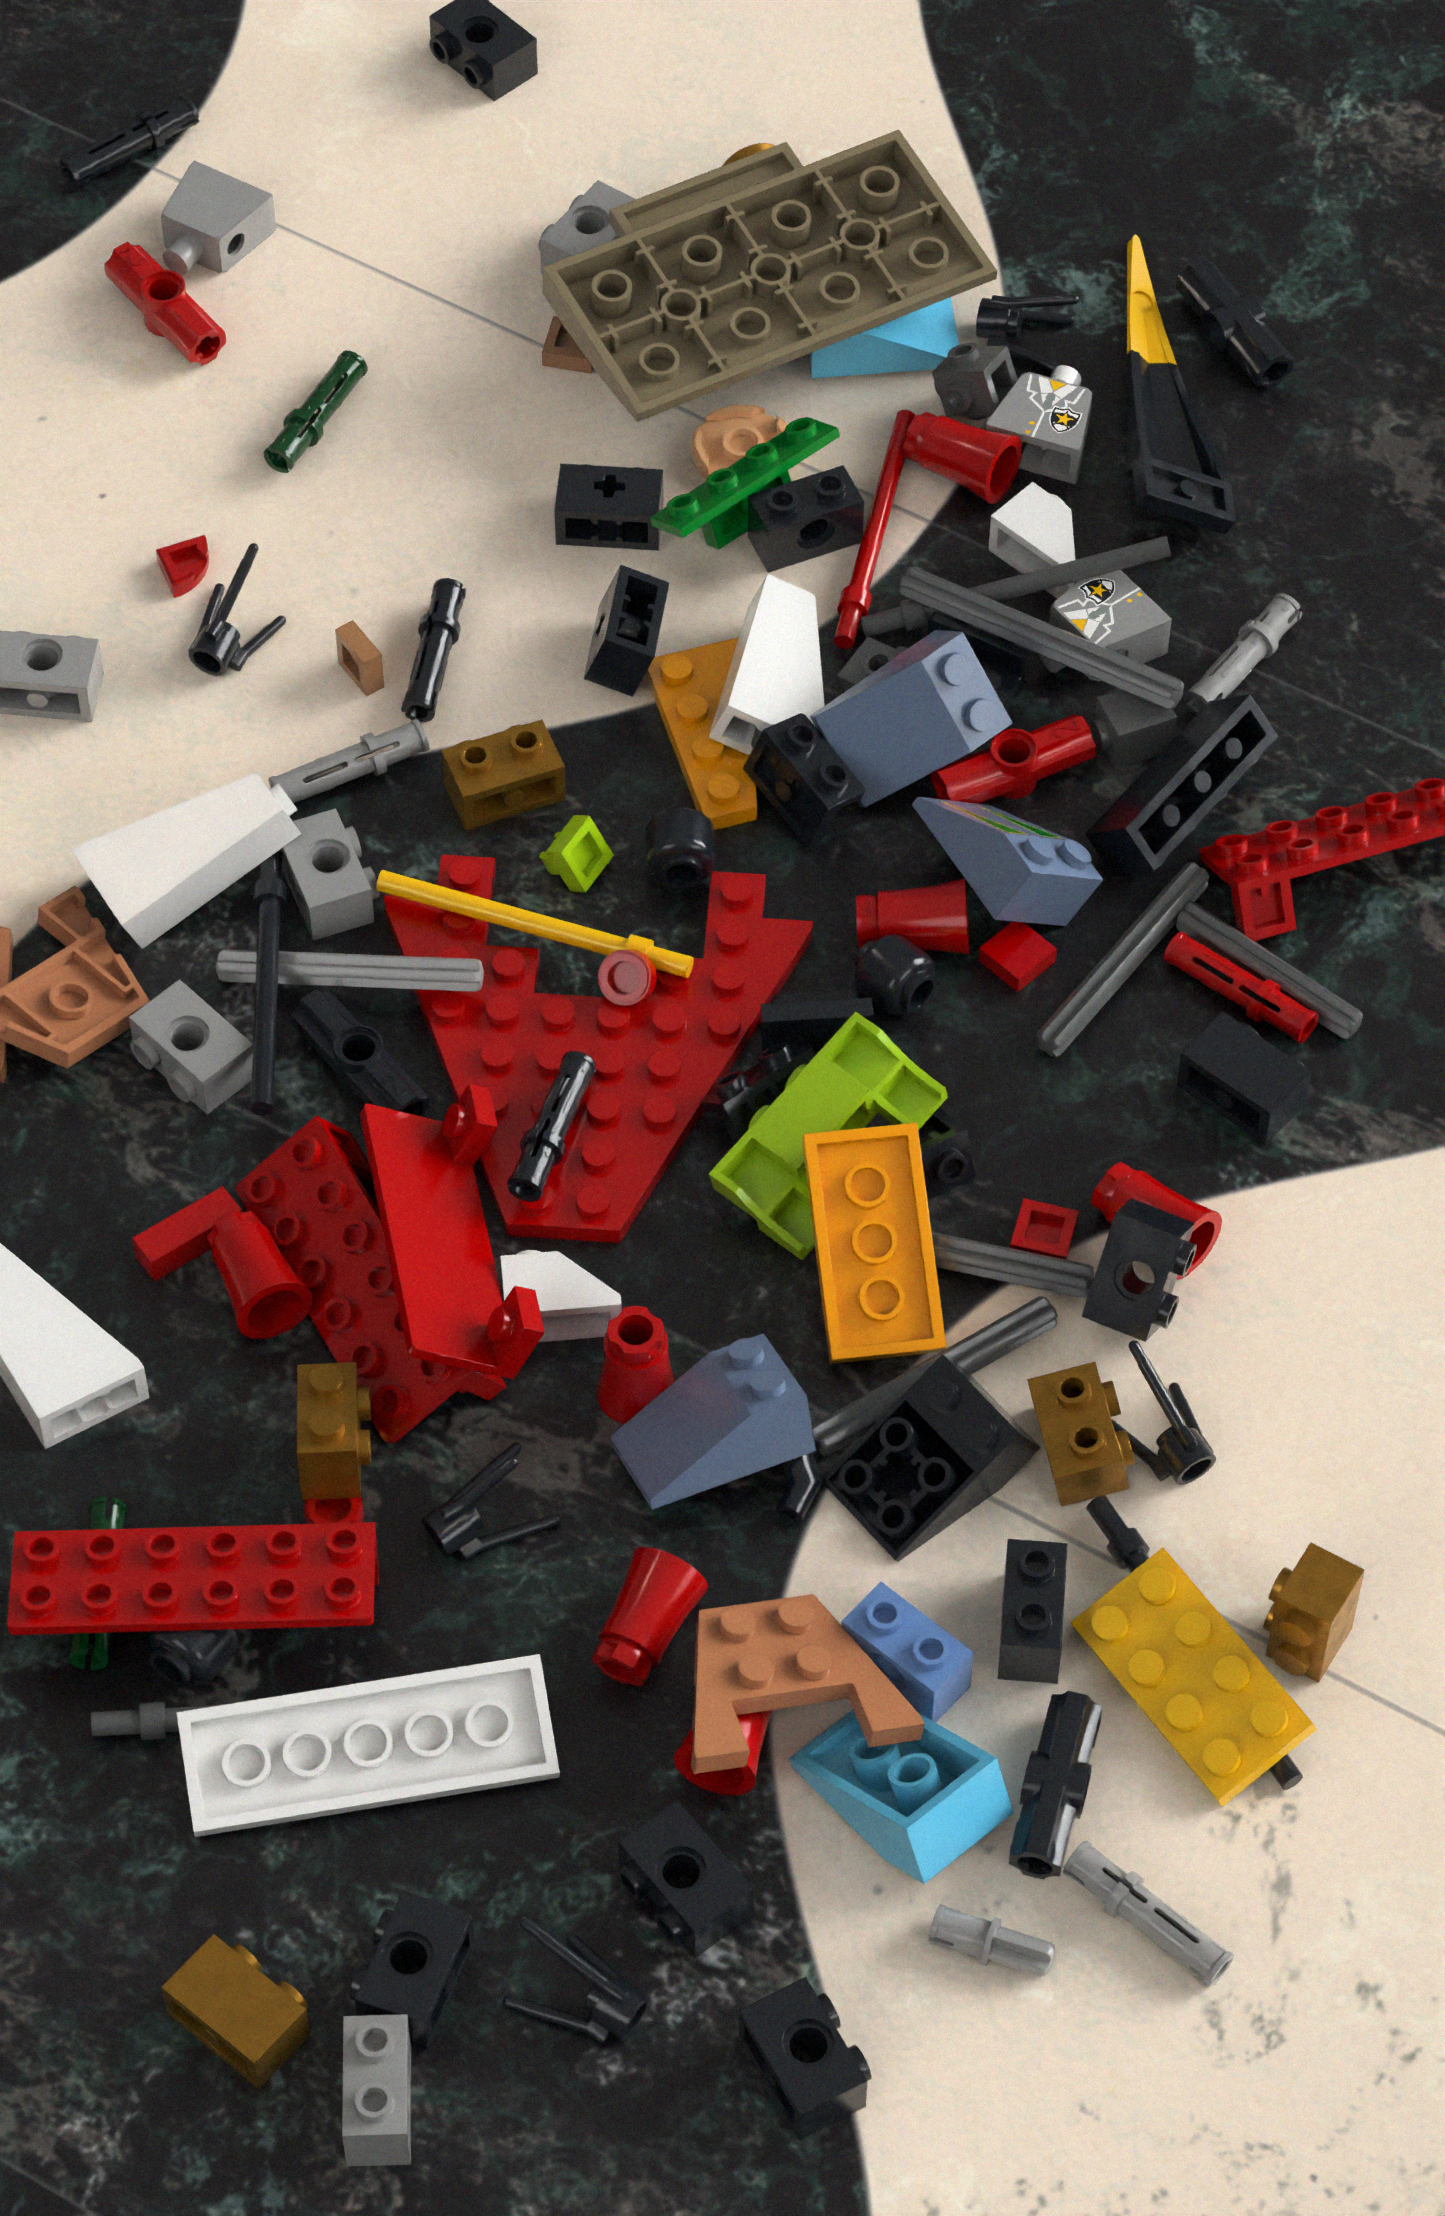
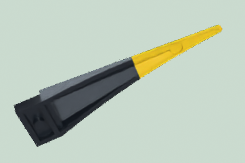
[1127,234,1236,534]

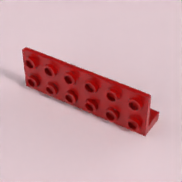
[1199,778,1445,941]
[360,1083,545,1379]
[235,1115,507,1444]
[7,1522,379,1635]

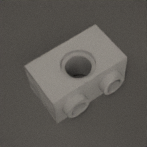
[538,180,636,275]
[0,631,104,722]
[280,808,380,941]
[129,979,253,1114]
[342,2014,411,2167]

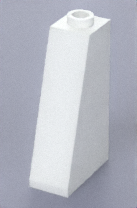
[708,574,825,755]
[71,772,302,949]
[0,1243,149,1449]

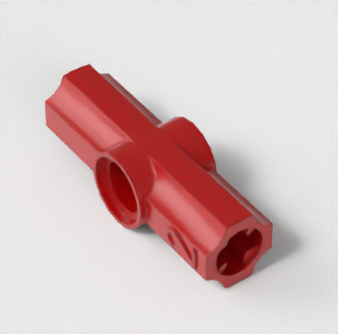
[104,242,226,366]
[931,714,1096,804]

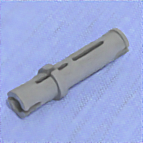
[1184,593,1302,715]
[268,719,430,803]
[1063,1841,1234,1987]

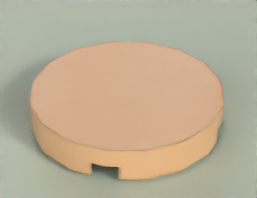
[692,405,787,479]

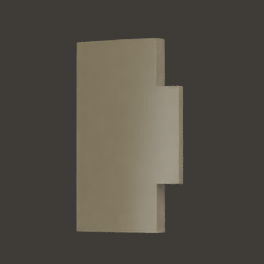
[542,130,997,422]

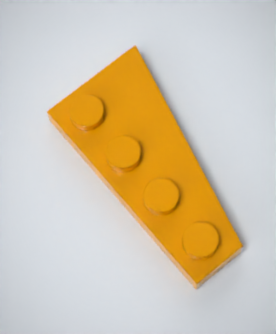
[645,637,757,830]

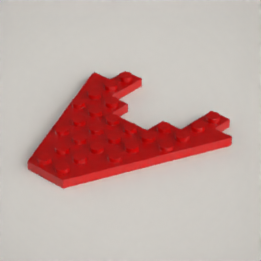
[384,854,813,1243]

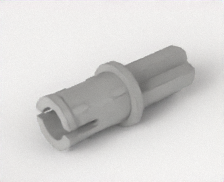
[928,1904,1055,1977]

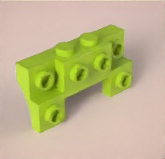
[709,1011,948,1260]

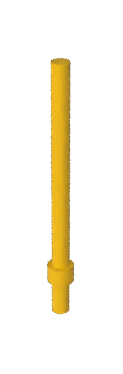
[376,870,694,978]

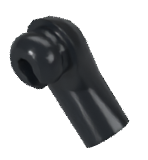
[776,1452,822,1524]

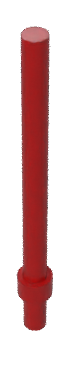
[834,410,916,649]

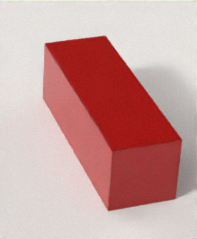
[132,1186,242,1282]

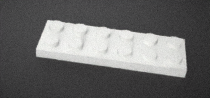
[176,1654,560,1837]

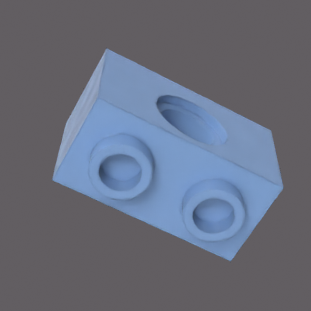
[841,1582,974,1723]

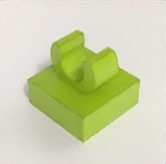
[539,815,614,893]

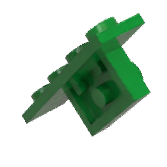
[650,417,840,549]

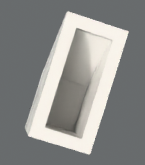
[989,482,1075,599]
[500,1250,622,1342]

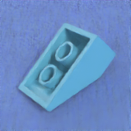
[789,1710,1014,1884]

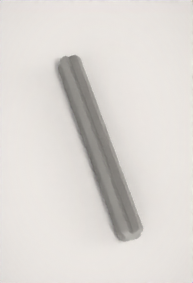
[216,949,484,992]

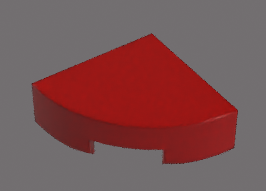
[156,535,209,598]

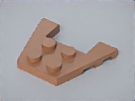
[0,885,150,1069]
[691,1594,925,1774]

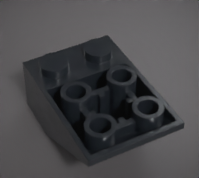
[822,1354,1041,1562]

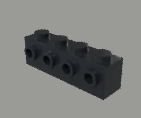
[1085,694,1278,876]

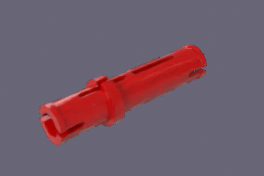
[1163,931,1319,1044]

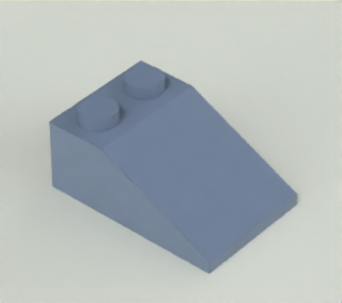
[810,630,1013,808]
[610,1333,816,1509]

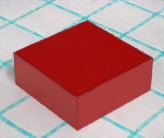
[978,921,1057,993]
[1010,1198,1079,1260]

